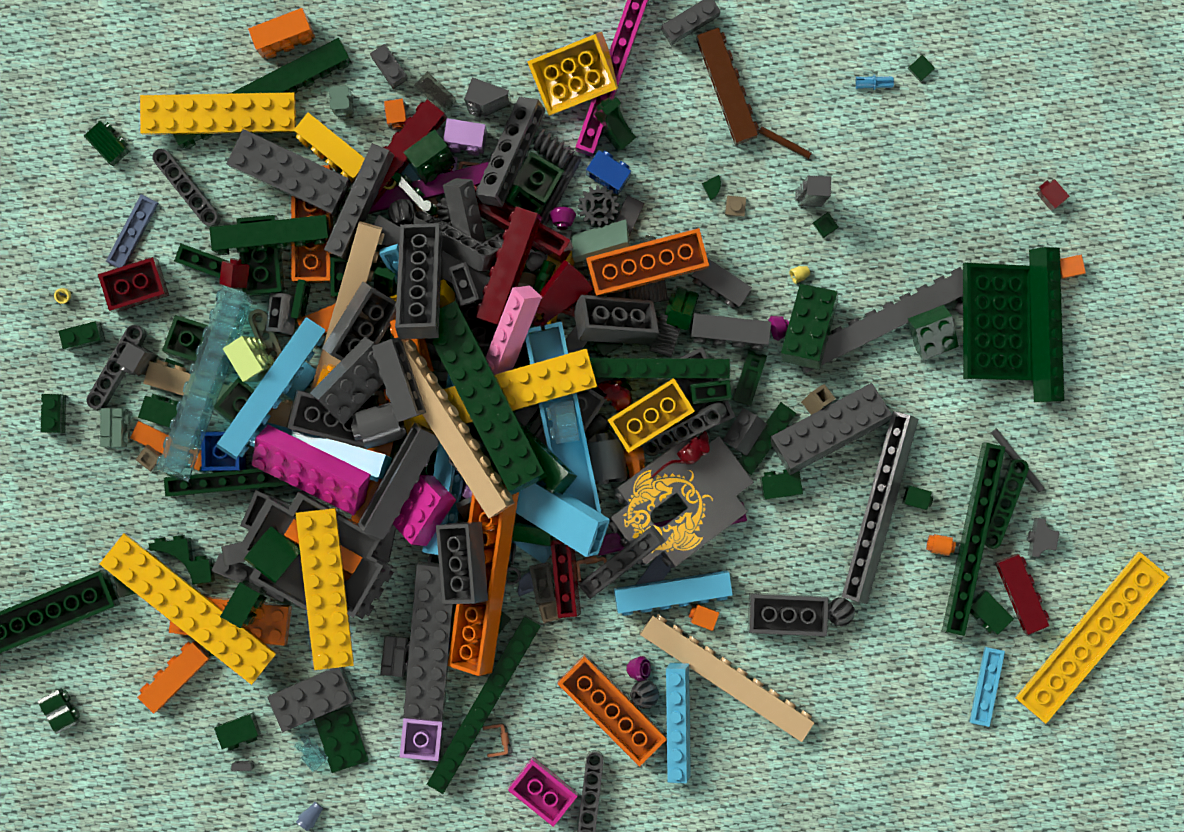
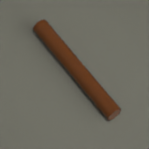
[758,126,812,159]

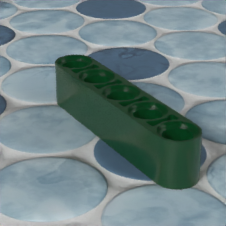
[985,458,1029,549]

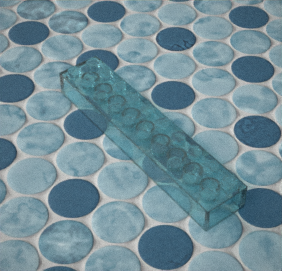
[156,286,252,482]

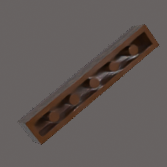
[696,28,760,146]

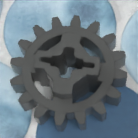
[578,185,619,227]

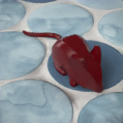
[598,379,632,412]
[650,431,710,479]

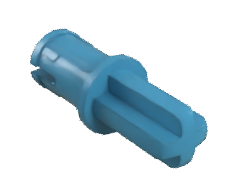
[855,75,894,90]

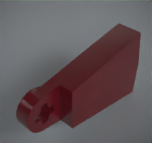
[532,260,593,327]

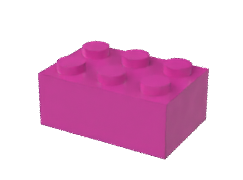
[393,474,456,546]
[508,757,578,827]

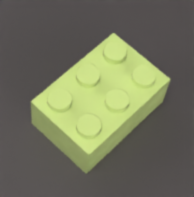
[222,336,275,382]

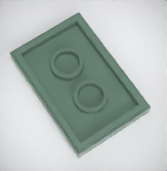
[572,219,630,263]

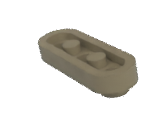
[248,309,282,361]

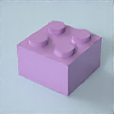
[444,118,487,156]
[400,718,444,761]

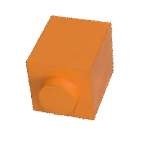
[384,98,407,129]
[1060,254,1086,279]
[688,604,719,631]

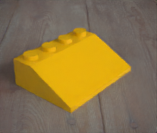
[527,31,618,115]

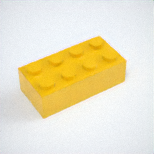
[294,112,365,184]
[608,378,696,453]

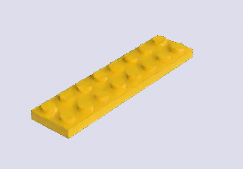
[140,93,296,135]
[296,508,354,670]

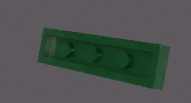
[738,402,796,475]

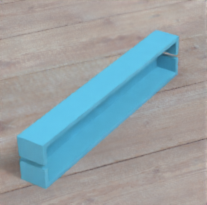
[525,322,602,514]

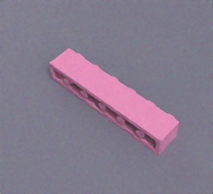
[486,286,542,374]

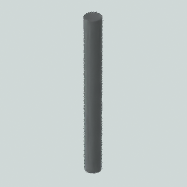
[990,428,1044,492]

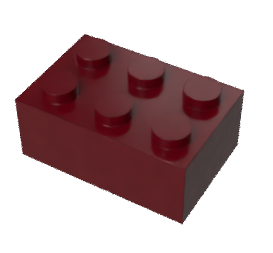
[98,257,170,313]

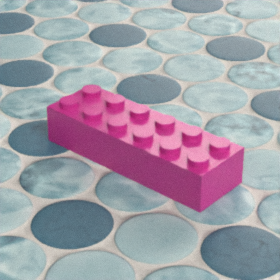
[252,425,371,515]

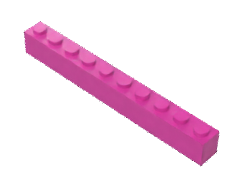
[575,0,649,157]

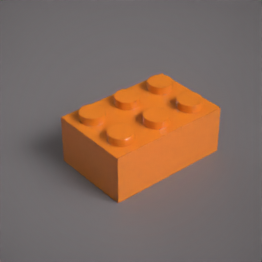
[248,8,316,59]

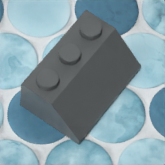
[464,77,511,118]

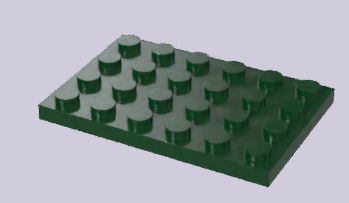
[963,262,1033,381]

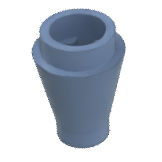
[296,802,324,831]

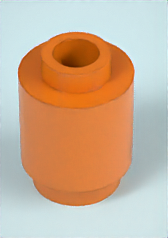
[926,534,956,556]

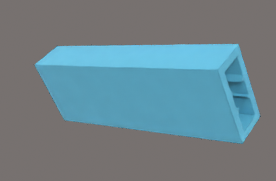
[516,481,610,557]

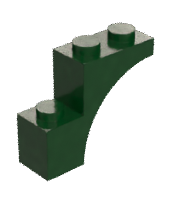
[593,97,636,151]
[148,535,215,585]

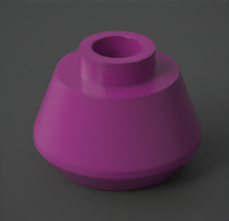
[550,207,576,230]
[768,316,789,341]
[626,656,651,682]

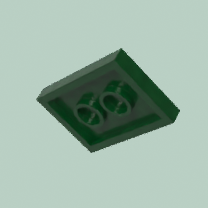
[314,705,369,773]

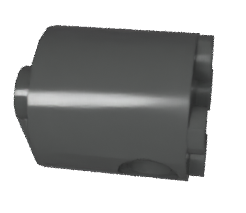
[351,402,407,449]
[587,432,628,485]

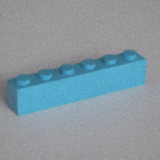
[613,570,733,616]
[666,663,691,783]

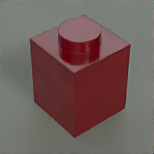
[1037,179,1070,211]
[219,258,249,288]

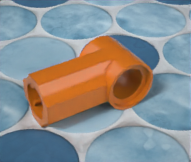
[624,446,645,478]

